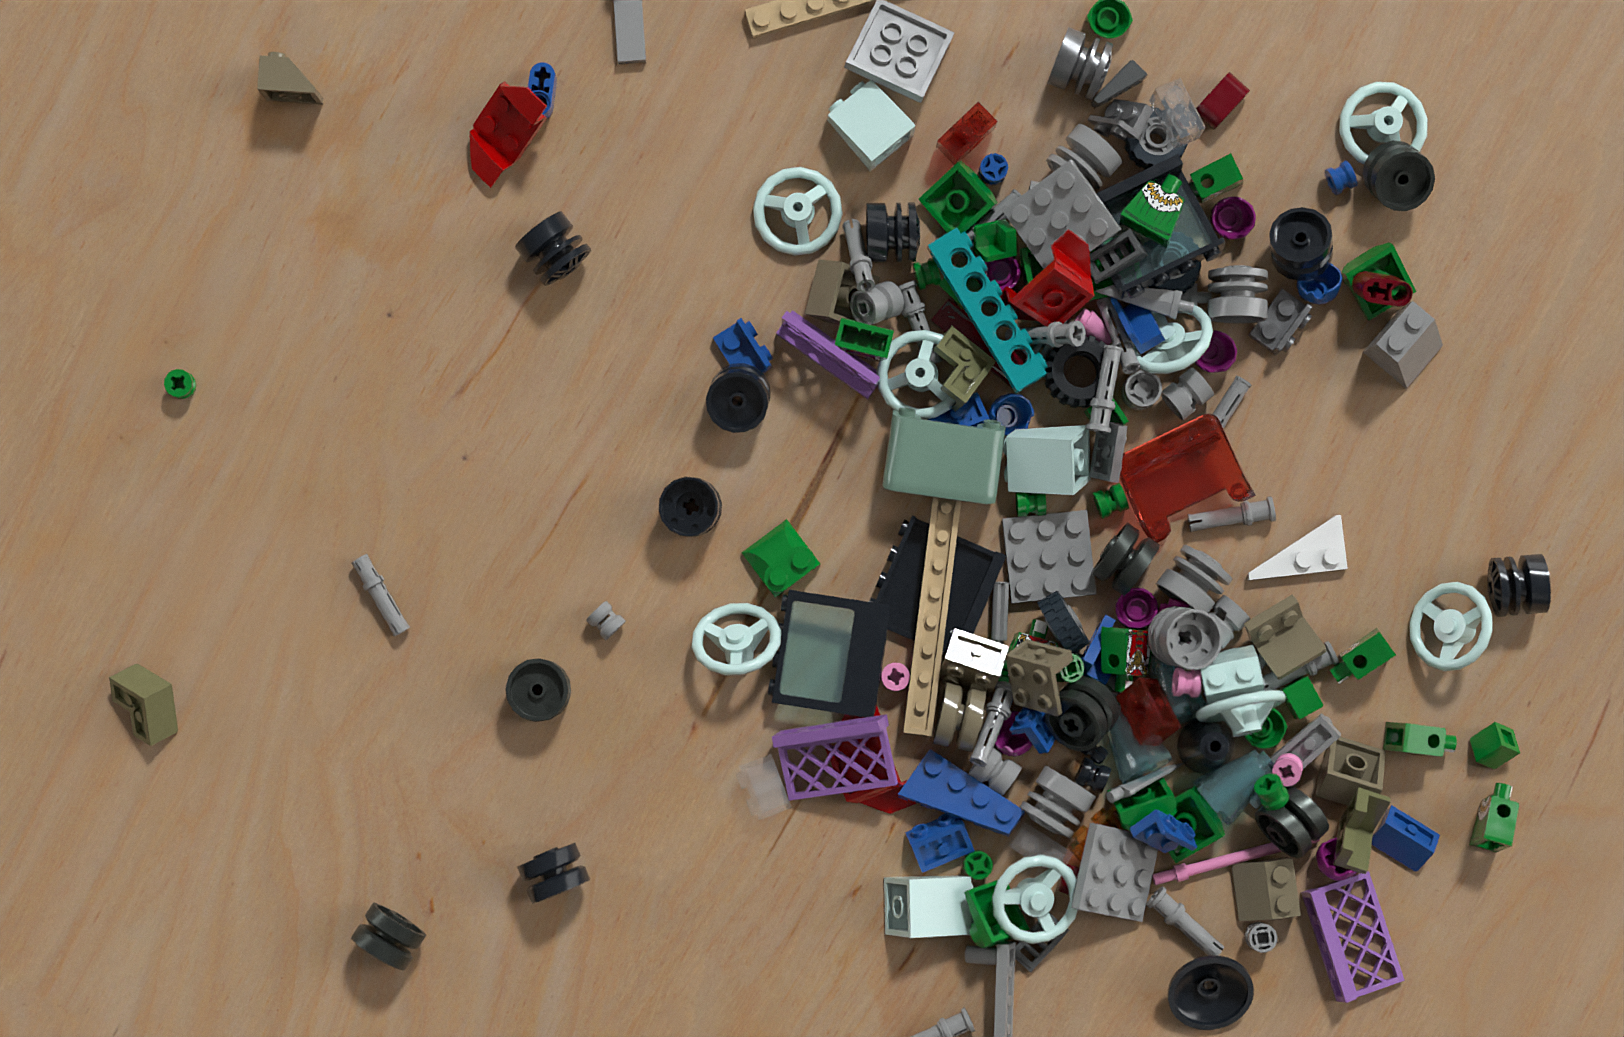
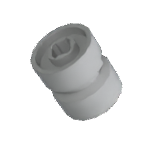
[850,281,904,325]
[1161,367,1214,420]
[1121,370,1162,410]
[1209,595,1250,649]
[968,747,1022,796]

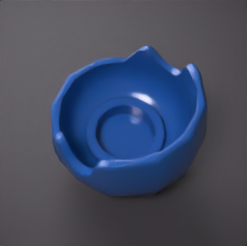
[1296,263,1342,304]
[989,393,1034,436]

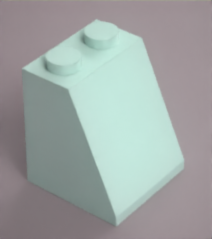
[827,80,916,171]
[1003,425,1091,495]
[1200,644,1264,705]
[884,875,974,938]

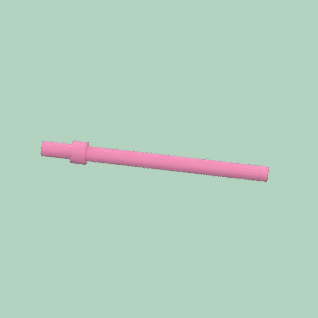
[1152,839,1320,885]

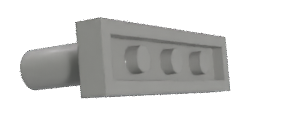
[614,0,646,64]
[1237,713,1341,809]
[965,941,1016,1037]

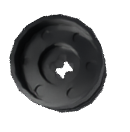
[866,202,920,263]
[515,211,591,286]
[659,477,722,537]
[1487,554,1551,617]

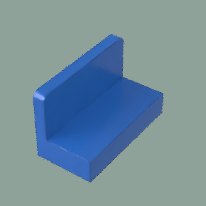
[1110,297,1165,354]
[1081,615,1115,685]
[1372,805,1440,872]

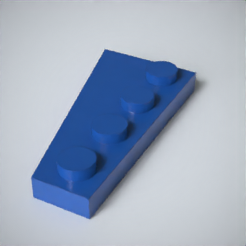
[898,749,1025,837]

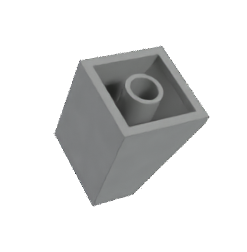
[1363,301,1443,388]

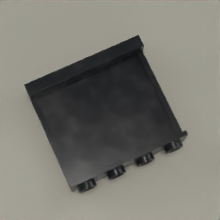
[869,515,1006,655]

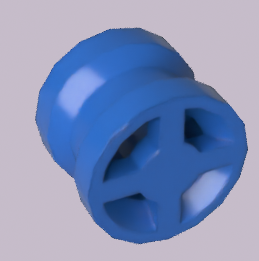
[979,153,1008,185]
[1325,161,1358,195]

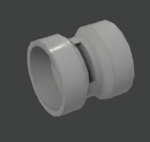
[586,601,626,641]
[1245,922,1277,952]

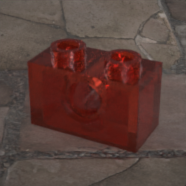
[936,102,998,165]
[1116,678,1181,746]

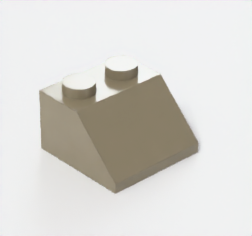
[257,52,323,104]
[805,260,880,325]
[1316,737,1386,806]
[1231,857,1301,921]

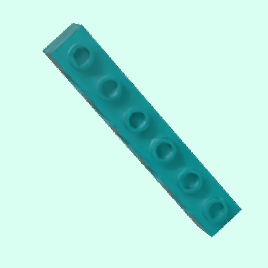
[927,228,1048,393]

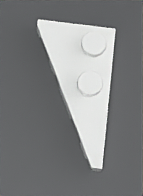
[1247,515,1348,580]

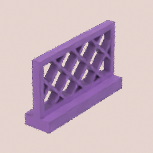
[776,310,880,399]
[772,714,898,801]
[1301,871,1405,1003]

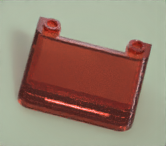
[1120,414,1256,543]

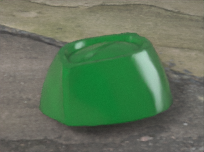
[1085,0,1133,39]
[1244,708,1288,749]

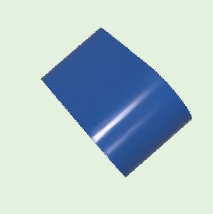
[528,62,557,119]

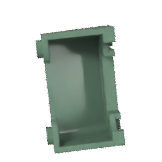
[882,407,1006,504]

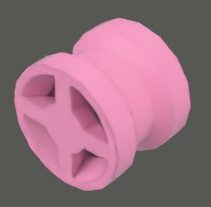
[881,663,910,691]
[1172,667,1202,698]
[1272,753,1303,786]

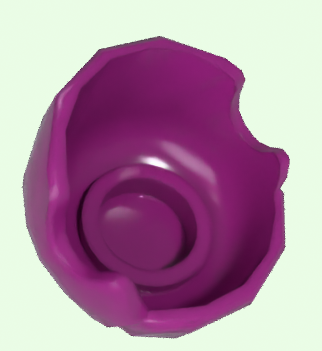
[1210,196,1256,239]
[978,256,1021,290]
[1195,330,1237,373]
[1116,587,1159,630]
[991,711,1033,757]
[1316,838,1357,881]

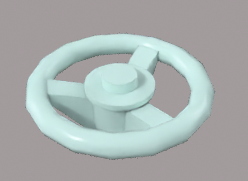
[1339,82,1428,164]
[753,167,843,256]
[1128,305,1213,374]
[876,330,956,419]
[1410,582,1492,671]
[691,603,781,675]
[1196,690,1286,737]
[992,855,1078,944]

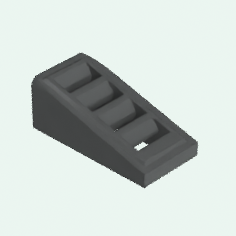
[1091,60,1148,109]
[1090,229,1148,284]
[1015,913,1069,972]

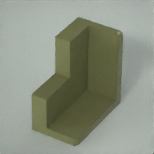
[933,326,996,412]
[109,664,178,746]
[1333,787,1391,874]

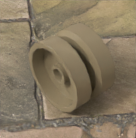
[933,683,986,752]

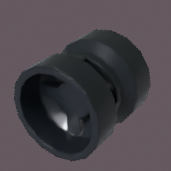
[1074,757,1111,794]

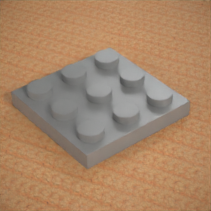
[844,0,954,103]
[1002,159,1121,269]
[1002,510,1096,604]
[1071,823,1158,922]

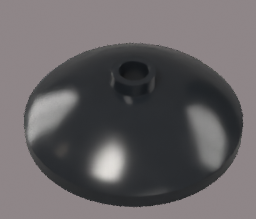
[1167,955,1254,1030]

